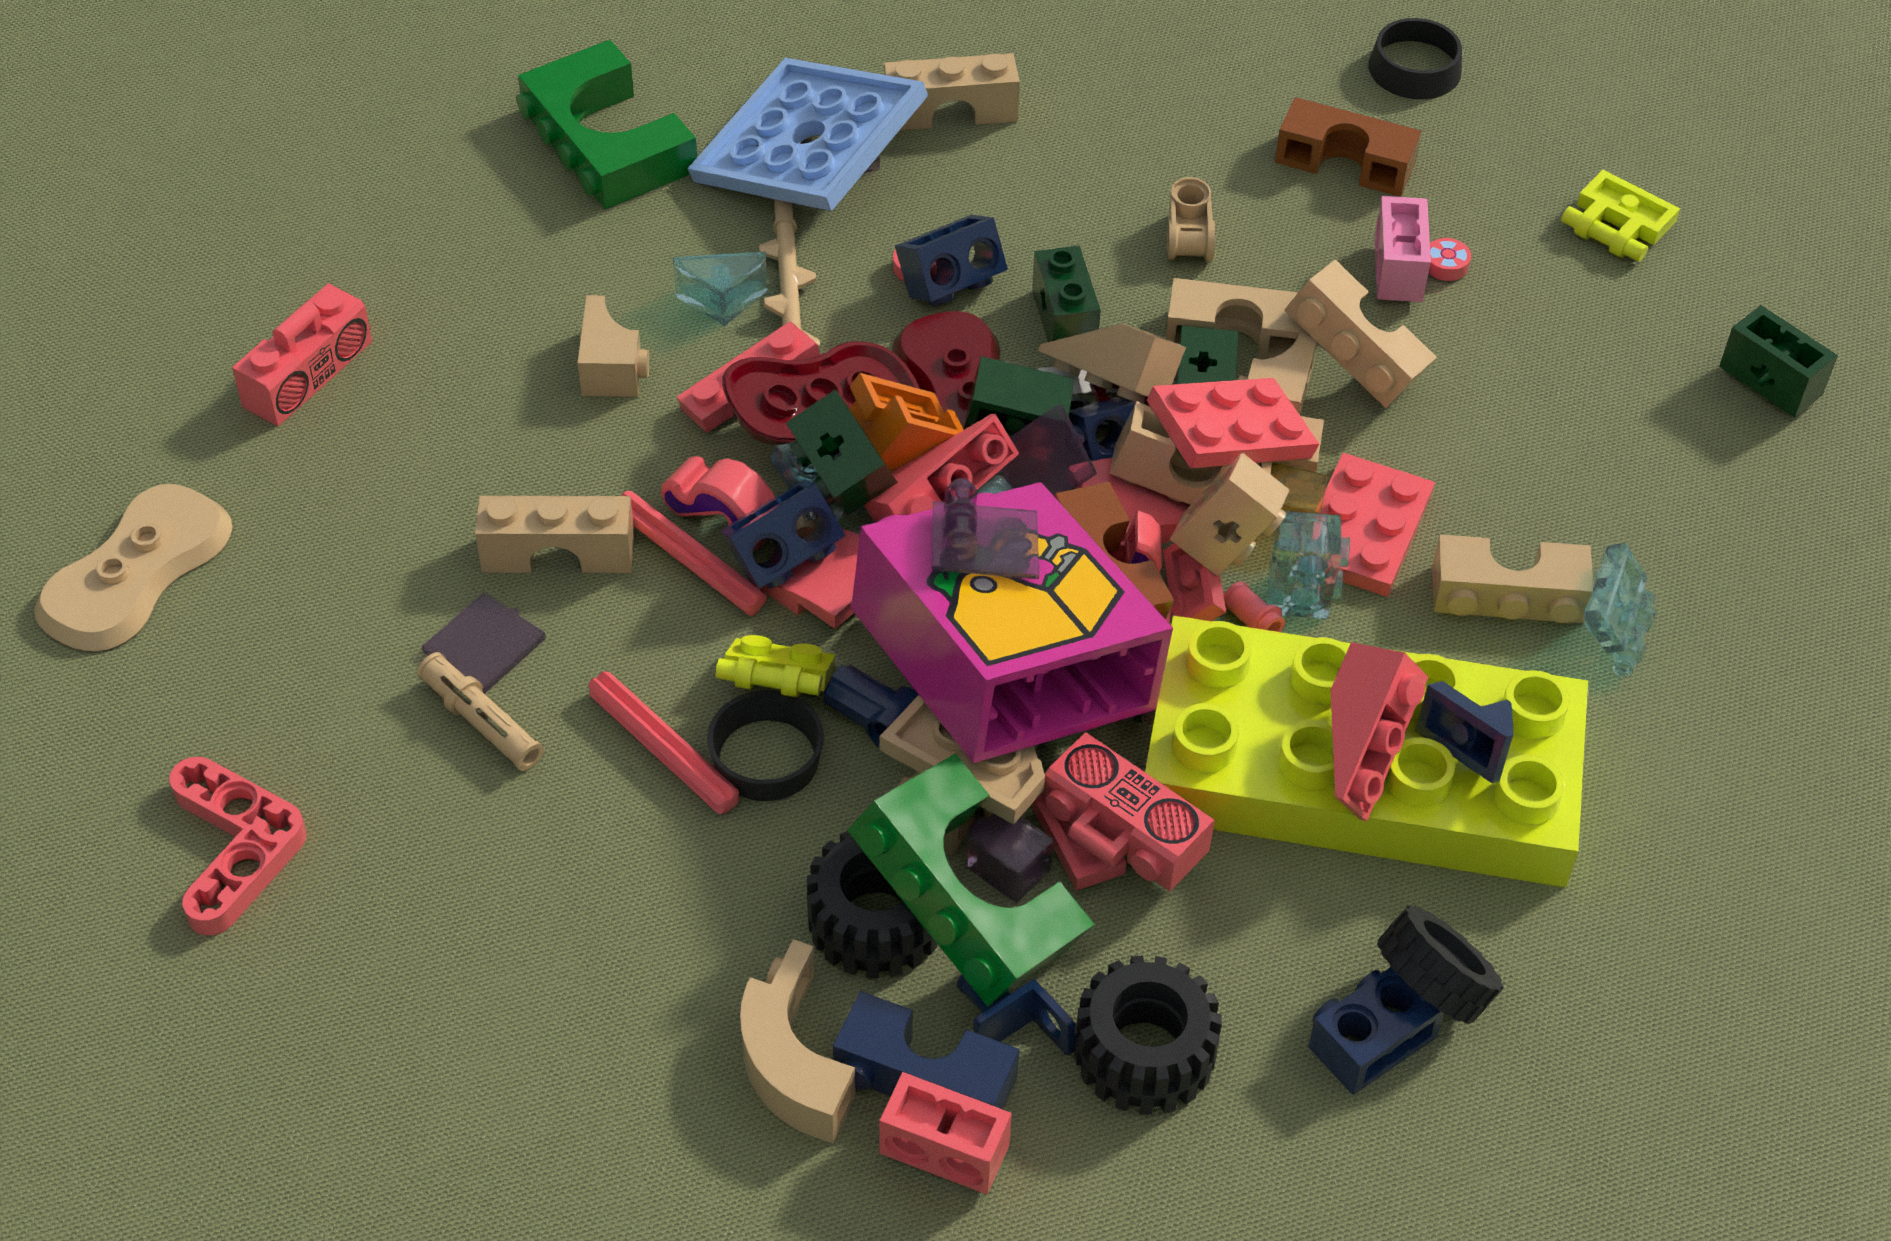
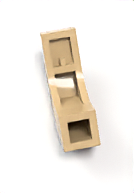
[740,939,855,1144]

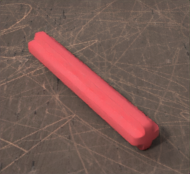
[621,491,767,616]
[588,671,740,814]

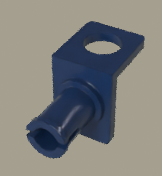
[957,975,1075,1056]

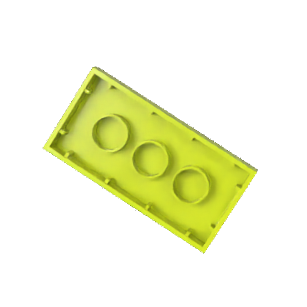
[1145,615,1588,888]

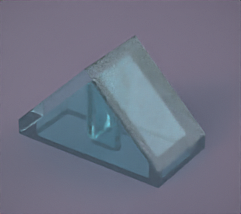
[673,252,768,327]

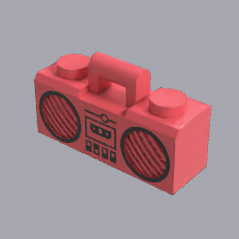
[232,283,372,427]
[1042,732,1215,892]

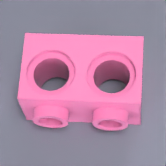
[1374,196,1431,302]

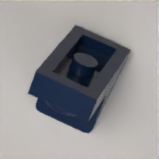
[1415,681,1513,784]

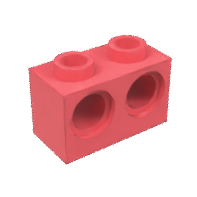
[879,1072,1012,1195]

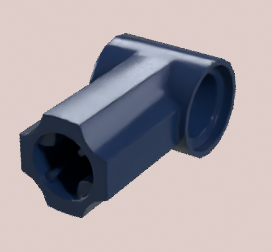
[824,664,919,748]

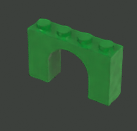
[516,39,697,210]
[847,753,1095,1007]

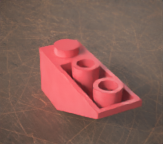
[864,414,1019,523]
[1331,642,1428,821]

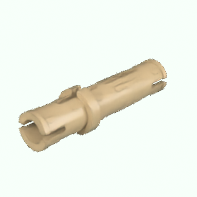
[417,652,544,771]

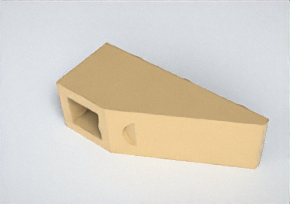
[1038,324,1186,404]

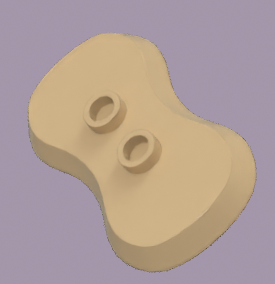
[34,484,233,652]

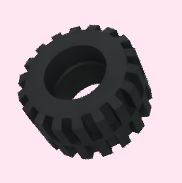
[806,831,937,978]
[1074,955,1222,1115]

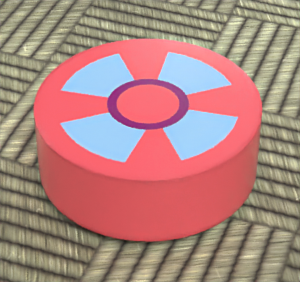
[1428,238,1471,281]

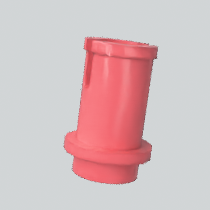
[1224,581,1285,632]

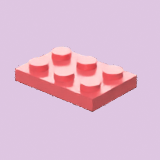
[1146,378,1319,468]
[1294,453,1435,597]

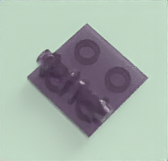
[931,478,1039,579]

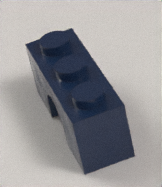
[833,991,1019,1109]

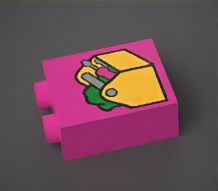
[851,482,1173,763]

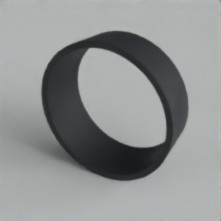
[1368,18,1462,99]
[707,690,824,801]

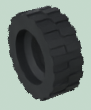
[1377,905,1504,1024]

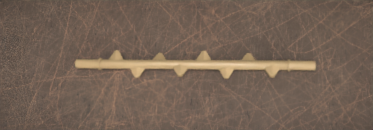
[759,199,820,537]

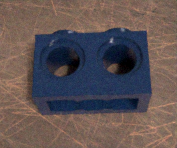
[895,214,1008,305]
[720,479,846,589]
[1308,967,1444,1095]

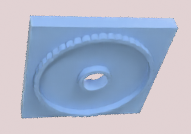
[687,58,928,211]

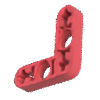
[169,757,307,936]

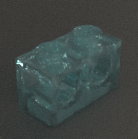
[1268,511,1350,619]

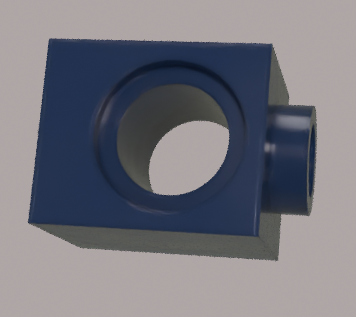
[1065,397,1136,462]

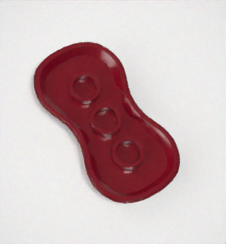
[892,311,1032,459]
[722,341,920,446]

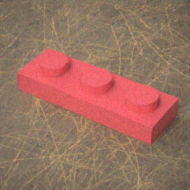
[676,321,821,433]

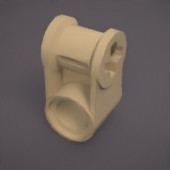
[1166,177,1215,261]

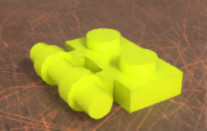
[1561,170,1680,262]
[715,635,836,697]

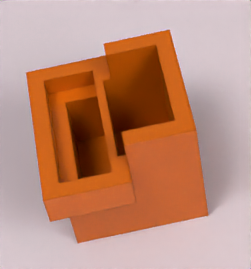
[850,373,964,473]

